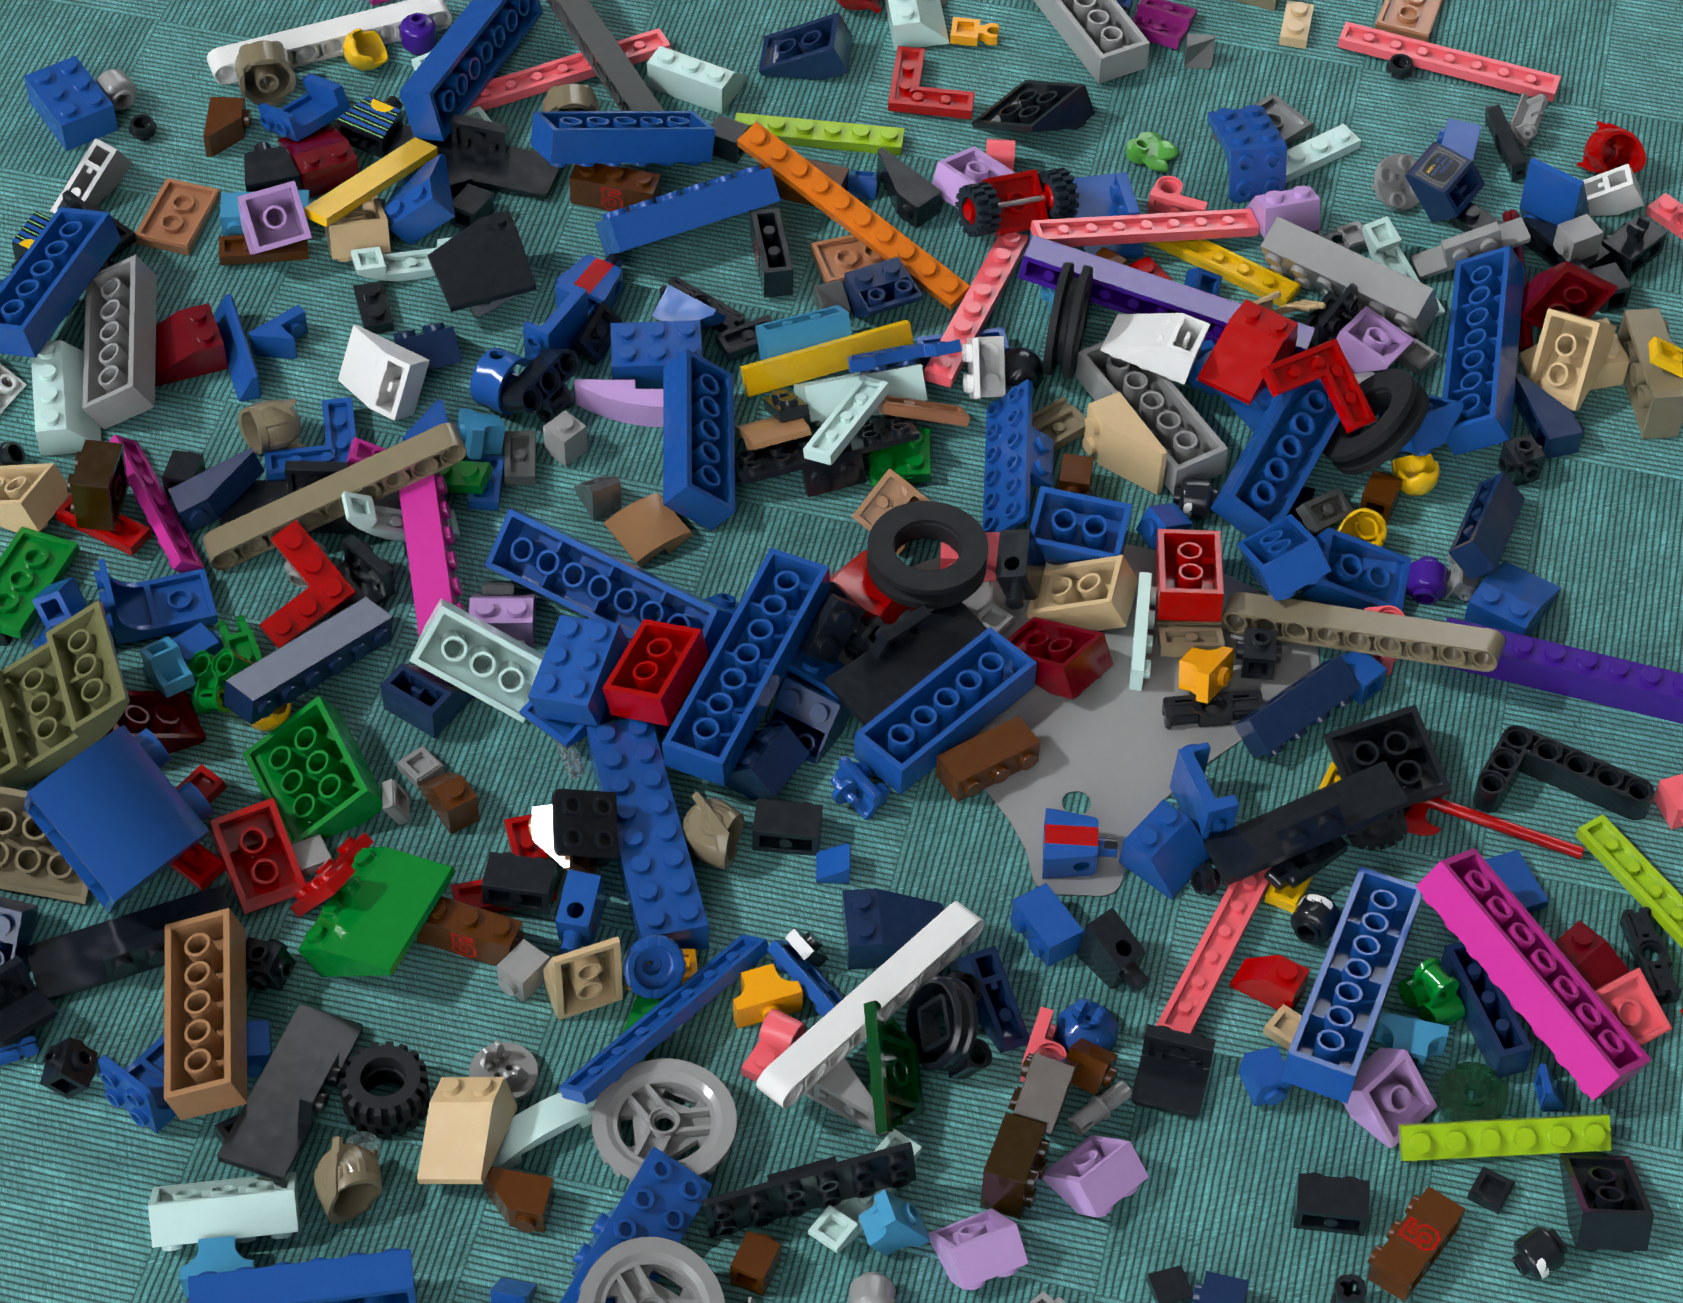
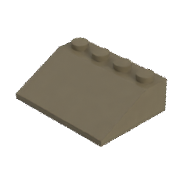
[0,786,92,905]

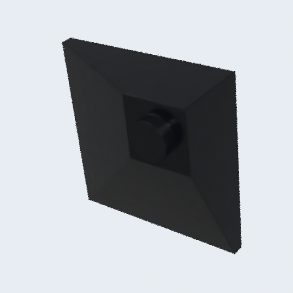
[971,80,1095,132]
[428,210,537,312]
[1323,704,1452,808]

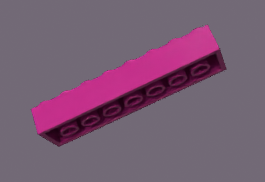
[1416,848,1652,1101]

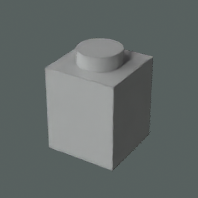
[1553,214,1604,262]
[543,410,588,467]
[497,939,550,1002]

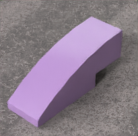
[574,379,663,427]

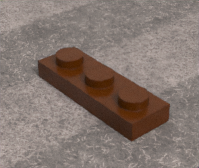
[219,235,309,265]

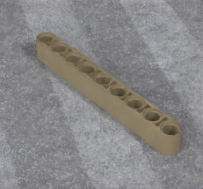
[202,423,467,570]
[1221,592,1506,672]

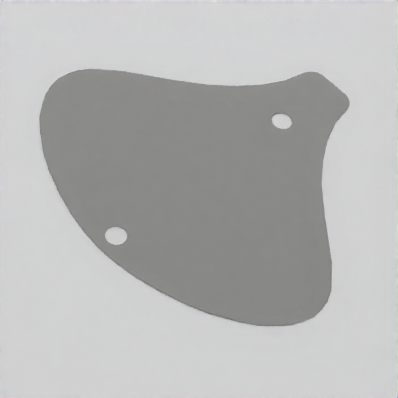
[838,544,1319,896]

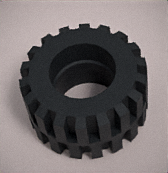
[339,1041,430,1139]

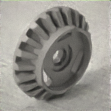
[592,1058,737,1183]
[577,1237,725,1303]

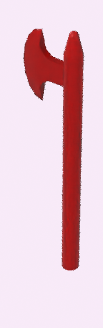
[1405,797,1585,860]

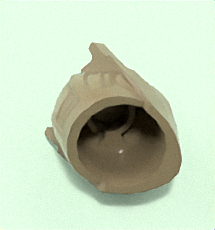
[237,399,306,454]
[682,792,744,870]
[314,1136,383,1224]

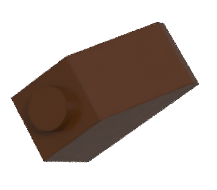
[203,97,251,157]
[419,771,480,834]
[483,1167,555,1233]

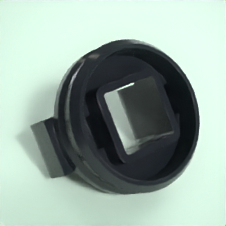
[906,971,992,1079]

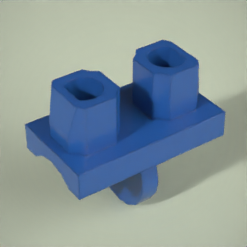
[830,756,890,820]

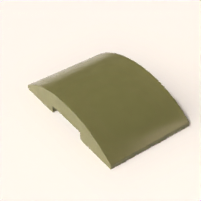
[0,600,130,789]

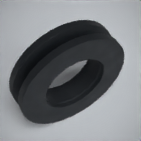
[1043,262,1093,379]
[1322,368,1429,475]
[867,501,988,609]

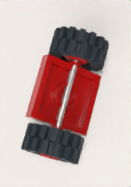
[955,168,1079,238]

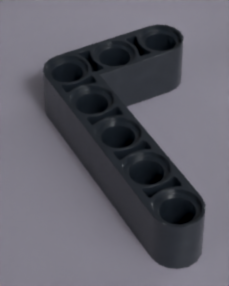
[1473,725,1655,820]

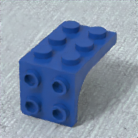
[1208,105,1287,203]
[94,559,218,645]
[98,1035,176,1134]

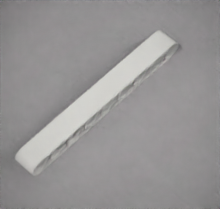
[207,0,452,85]
[756,901,985,1109]

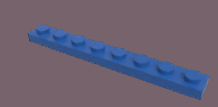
[559,934,769,1104]

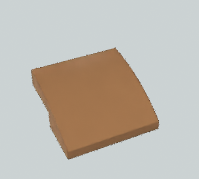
[734,417,812,450]
[851,468,931,555]
[603,492,693,568]

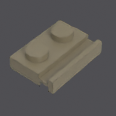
[1032,396,1086,451]
[1156,620,1225,658]

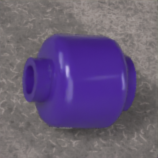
[400,13,437,55]
[1406,556,1448,605]

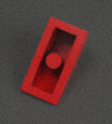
[1229,954,1310,1010]

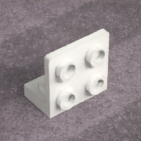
[962,336,1006,399]

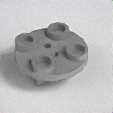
[1371,153,1419,211]
[469,1040,539,1102]

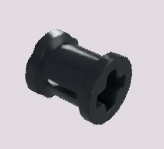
[1330,1274,1367,1303]

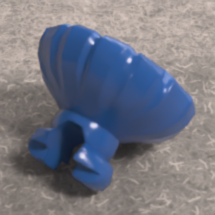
[623,935,686,999]
[1055,998,1119,1054]

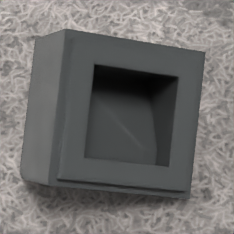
[1184,33,1215,70]
[814,280,851,315]

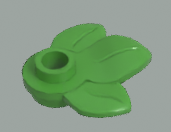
[1126,132,1180,172]

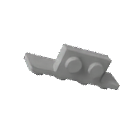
[1411,217,1531,280]

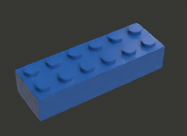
[530,111,715,167]
[595,164,781,256]
[0,207,121,358]
[663,348,735,531]
[1210,379,1340,537]
[854,627,1037,795]
[188,1248,417,1303]

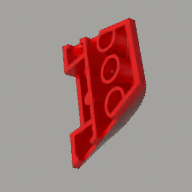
[830,550,916,625]

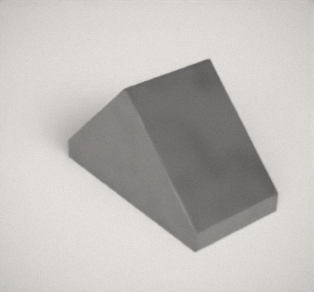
[573,476,622,521]

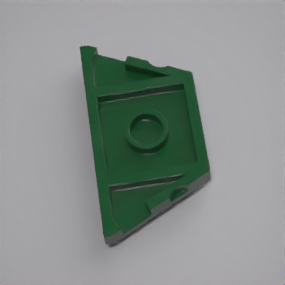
[863,1000,924,1135]

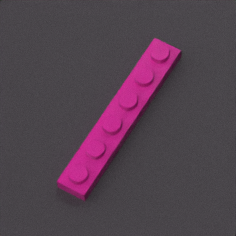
[109,434,205,573]

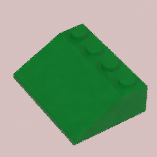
[242,696,383,844]
[298,847,456,977]

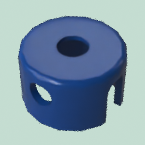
[470,347,531,415]

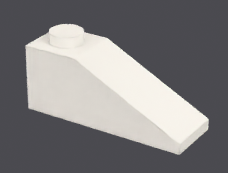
[1582,164,1644,216]

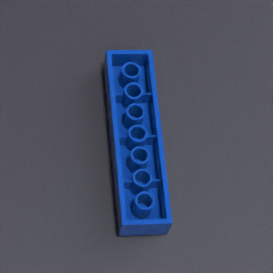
[400,0,543,141]
[1442,246,1525,456]
[484,508,733,671]
[662,547,831,787]
[586,719,709,951]
[1280,866,1422,1104]

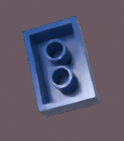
[24,56,118,151]
[610,320,702,389]
[1030,486,1132,564]
[1236,514,1332,601]
[528,615,629,727]

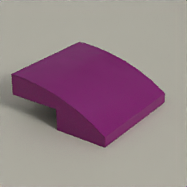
[1131,0,1198,50]

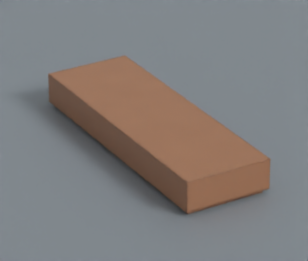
[877,395,970,427]

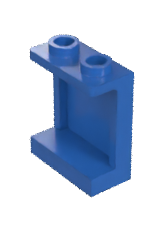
[258,73,350,142]
[523,279,588,362]
[1170,742,1239,841]

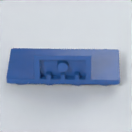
[1073,172,1144,259]

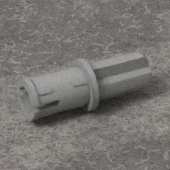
[1068,1081,1132,1136]

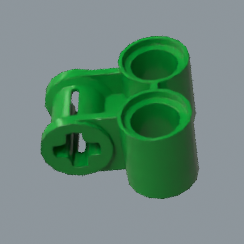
[188,649,254,714]
[1398,957,1465,1026]

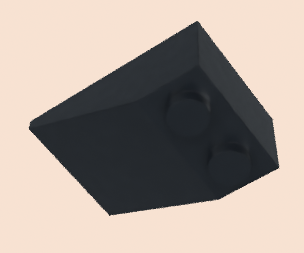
[1559,1154,1654,1253]

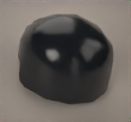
[1004,347,1044,388]

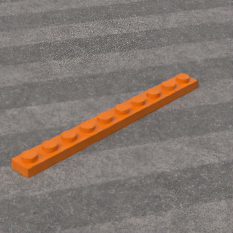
[737,122,970,311]

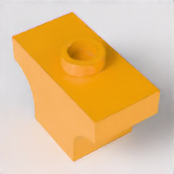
[1178,646,1234,704]
[733,964,803,1029]

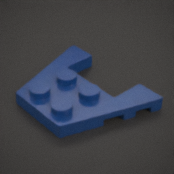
[848,339,962,373]

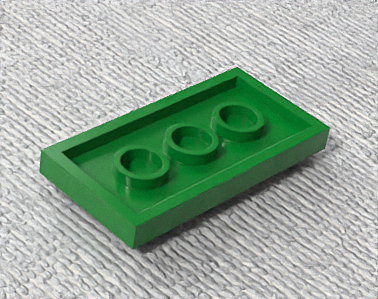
[0,527,80,639]

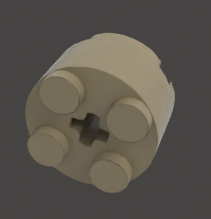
[235,40,296,106]
[542,84,600,112]

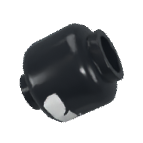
[1173,478,1218,520]
[1291,894,1340,944]
[1511,1226,1568,1280]

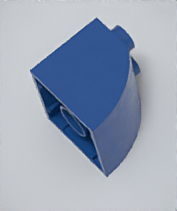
[24,725,214,913]

